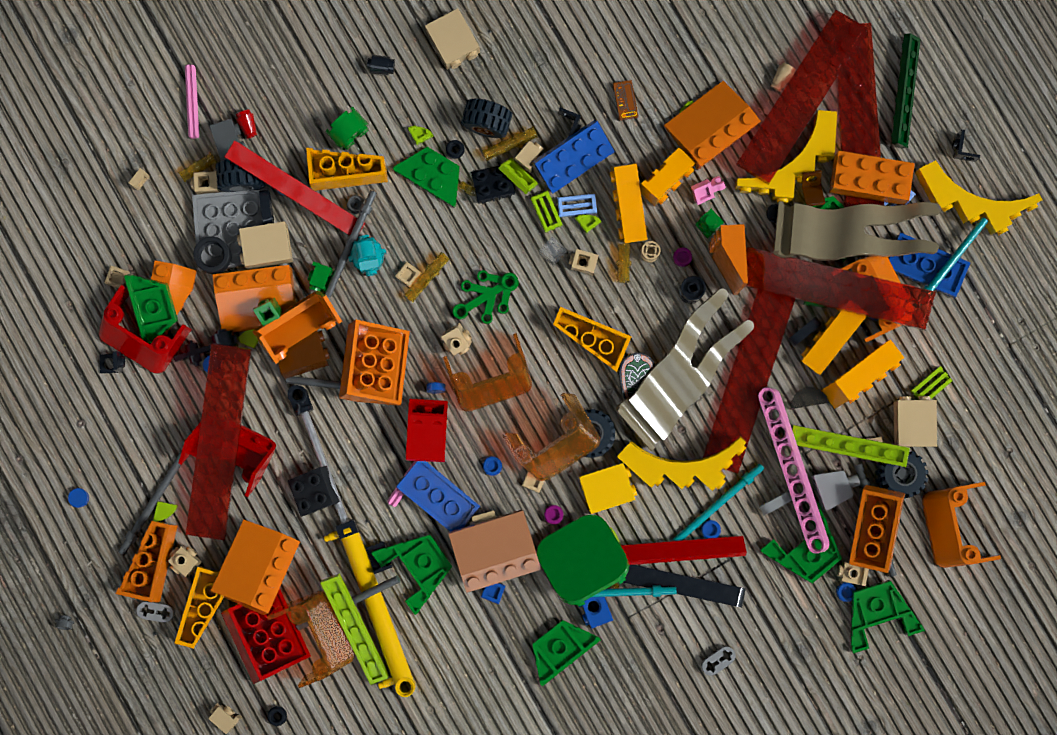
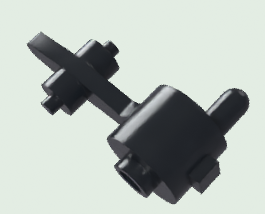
[173,329,240,367]

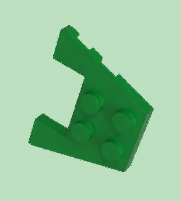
[760,502,842,584]
[372,534,452,615]
[850,580,925,654]

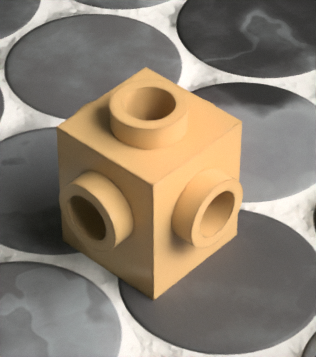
[441,323,472,356]
[168,546,202,577]

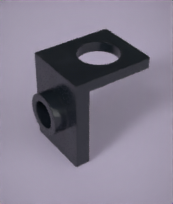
[558,107,582,137]
[952,129,981,162]
[99,351,125,374]
[365,541,393,574]

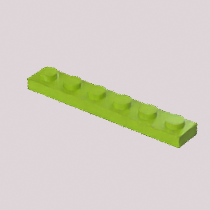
[792,425,910,467]
[321,573,389,685]

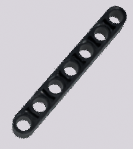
[623,565,746,608]

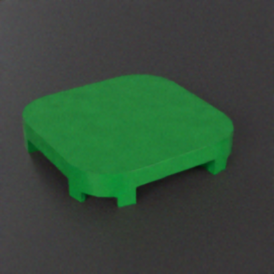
[537,515,630,607]

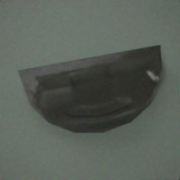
[790,387,829,410]

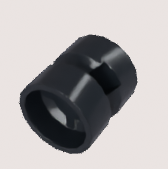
[678,276,706,304]

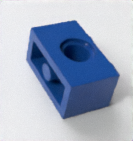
[579,597,613,629]

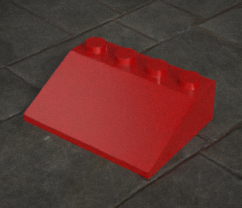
[221,588,311,684]

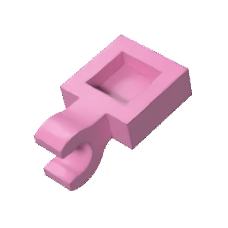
[691,176,726,205]

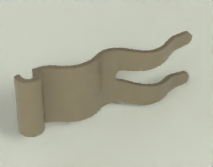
[773,201,941,261]
[615,288,754,451]

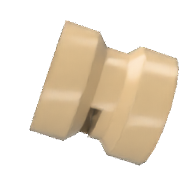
[640,241,661,263]

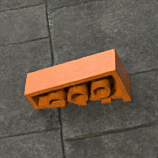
[115,521,178,602]

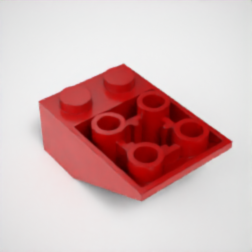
[406,399,448,462]

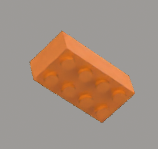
[829,151,915,205]
[849,485,905,573]

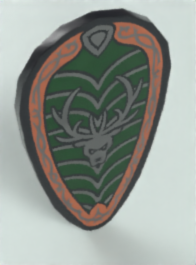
[618,352,655,399]

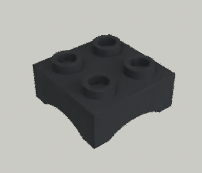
[287,466,340,517]

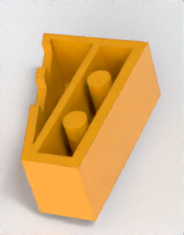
[640,148,695,207]

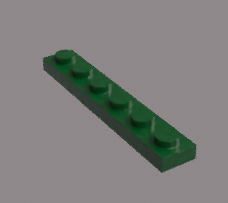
[891,33,921,149]

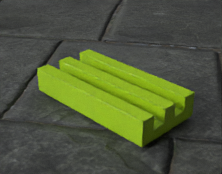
[498,158,538,194]
[530,191,563,233]
[911,366,953,400]

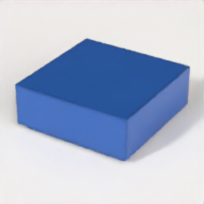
[481,583,505,604]

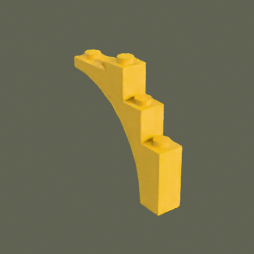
[735,110,837,204]
[915,160,1042,236]
[617,436,746,491]

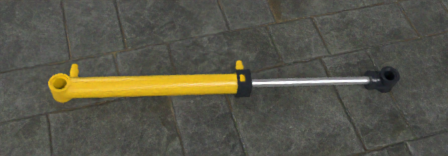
[287,385,416,697]

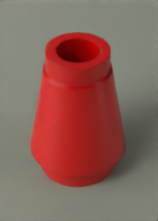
[235,109,257,139]

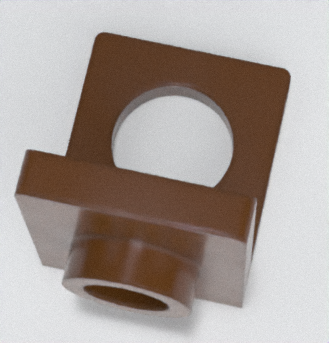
[802,170,825,206]

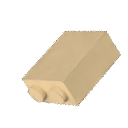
[425,8,480,70]
[237,221,293,270]
[894,396,937,447]

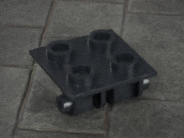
[471,165,515,204]

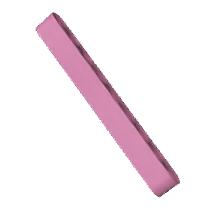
[758,388,829,553]

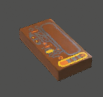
[613,80,638,121]

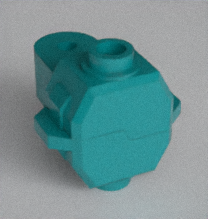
[348,235,387,276]

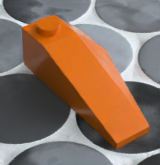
[151,260,197,336]

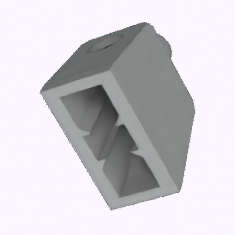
[810,471,860,511]

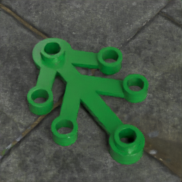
[453,270,519,324]

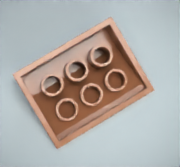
[448,509,541,593]

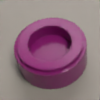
[673,247,692,267]
[544,505,564,524]

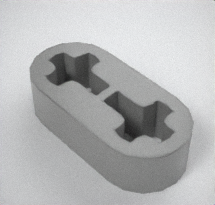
[759,490,792,515]
[137,601,175,622]
[701,646,736,676]

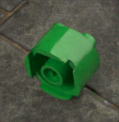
[325,107,369,150]

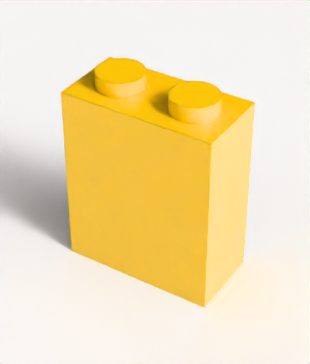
[579,463,637,514]

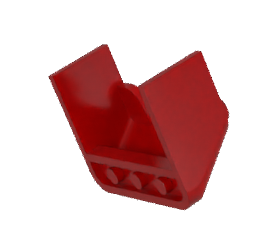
[99,285,192,374]
[178,413,276,497]

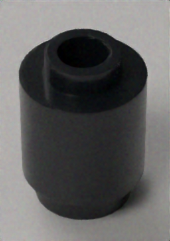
[367,54,395,76]

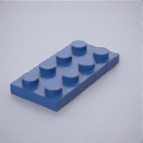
[533,120,615,194]
[888,232,970,298]
[396,461,480,532]

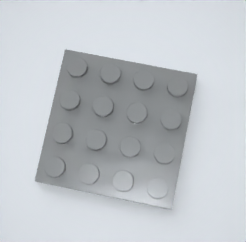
[192,188,269,271]

